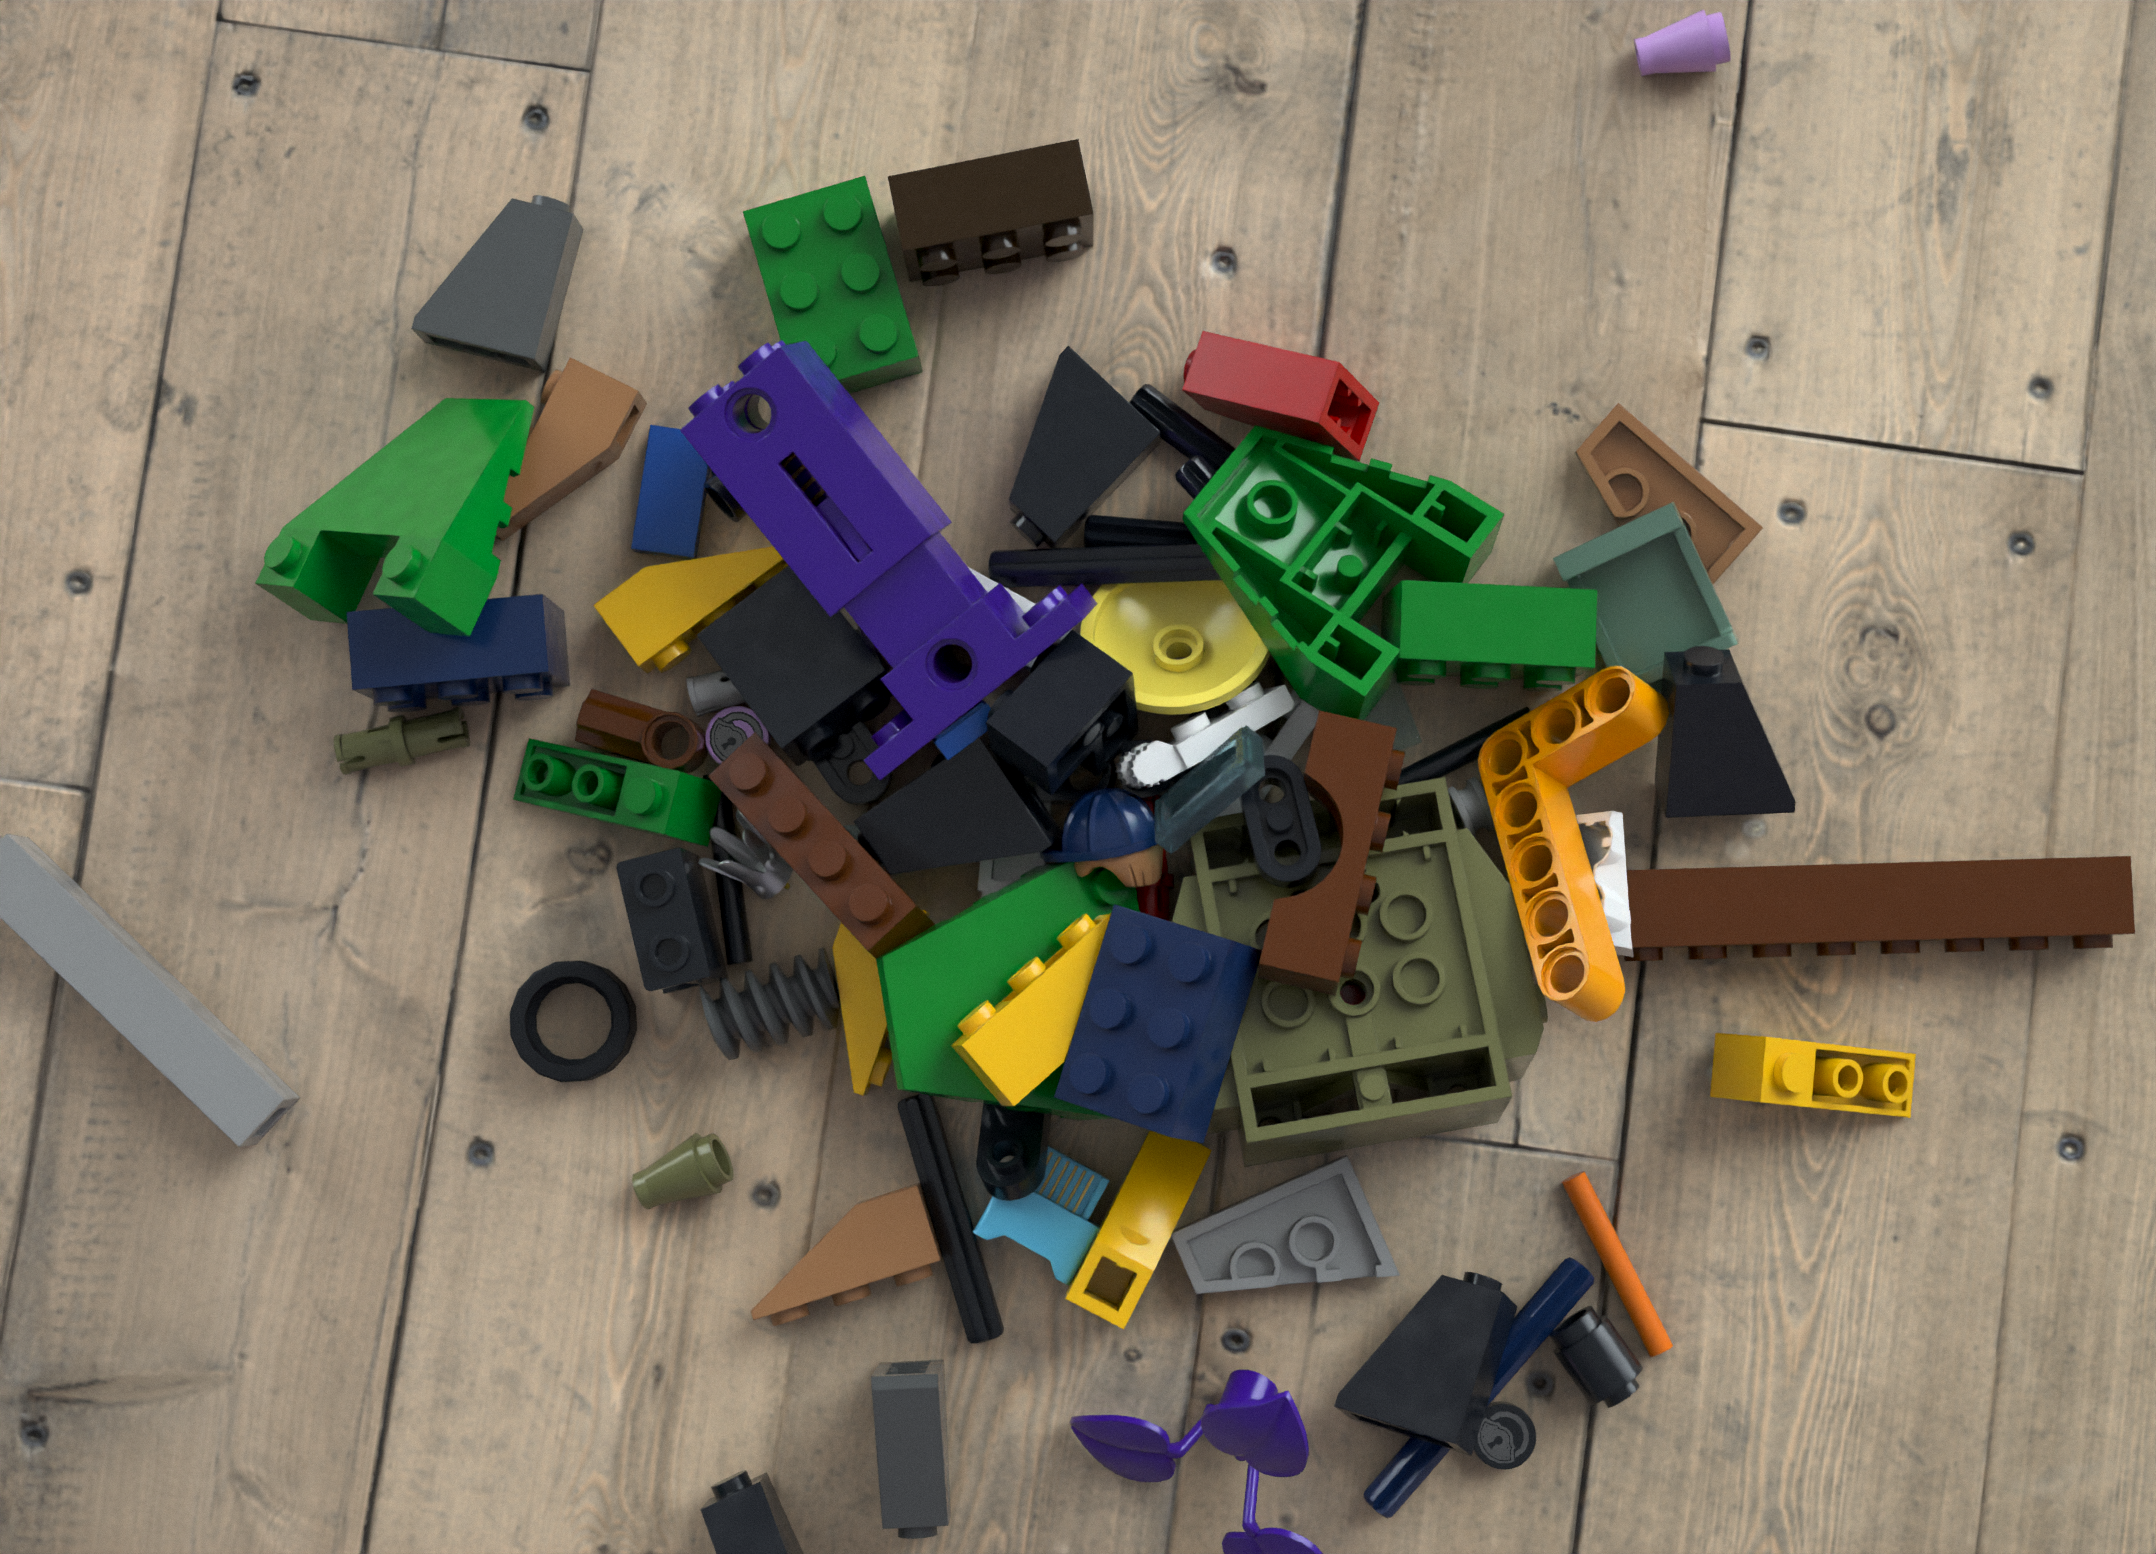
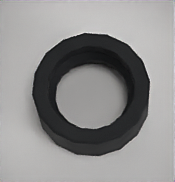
[510,960,637,1082]

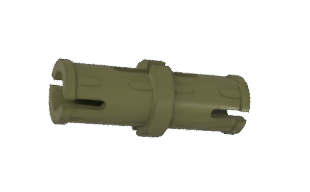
[334,707,470,775]

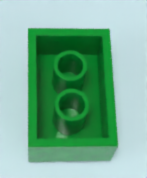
[743,176,923,394]
[1381,580,1597,692]

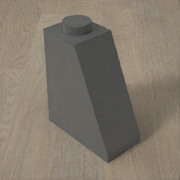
[411,195,584,372]
[871,1359,951,1539]

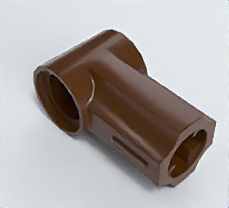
[575,689,708,773]

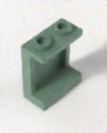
[1553,501,1738,693]

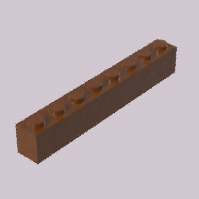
[1624,856,2135,962]

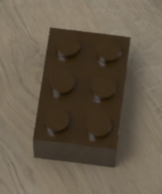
[888,139,1094,286]

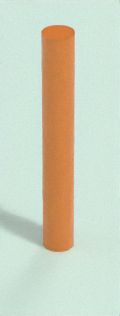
[1562,1171,1673,1357]

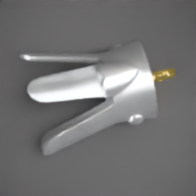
[698,810,793,899]

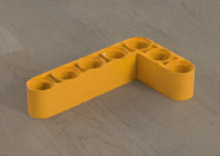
[1478,666,1669,1022]

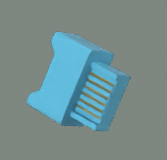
[973,1145,1110,1286]

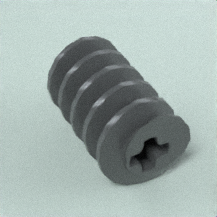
[700,947,841,1060]

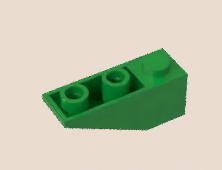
[513,738,722,847]

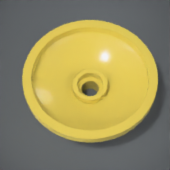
[1080,580,1270,715]

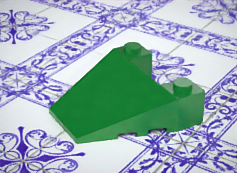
[255,398,534,637]
[1182,425,1504,720]
[876,862,1140,1121]

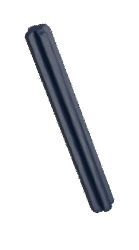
[1363,1257,1595,1519]

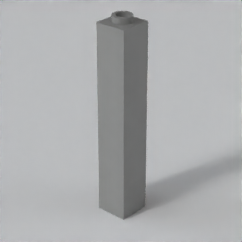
[0,834,300,1147]

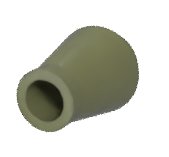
[632,1133,734,1209]

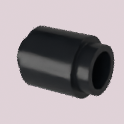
[1549,1306,1643,1408]

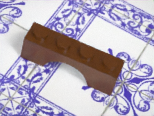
[1258,711,1405,996]
[708,732,935,958]

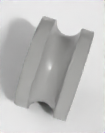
[1448,777,1495,838]

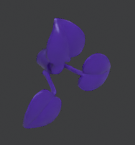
[1069,1370,1323,1554]

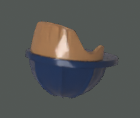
[1040,788,1167,887]

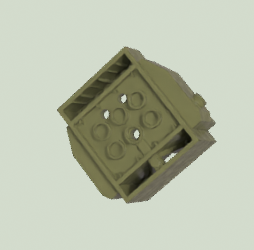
[1172,777,1548,1167]

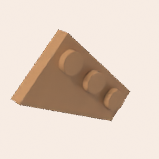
[1575,403,1763,584]

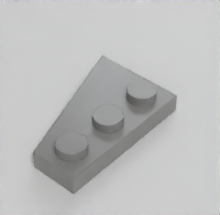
[1171,1155,1400,1294]

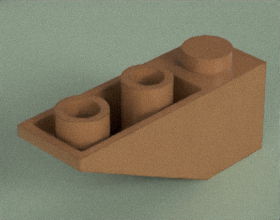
[496,357,647,541]
[751,1182,942,1326]

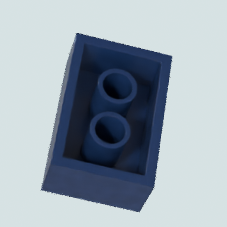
[347,594,570,712]
[1054,904,1262,1143]

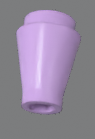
[1634,9,1731,76]

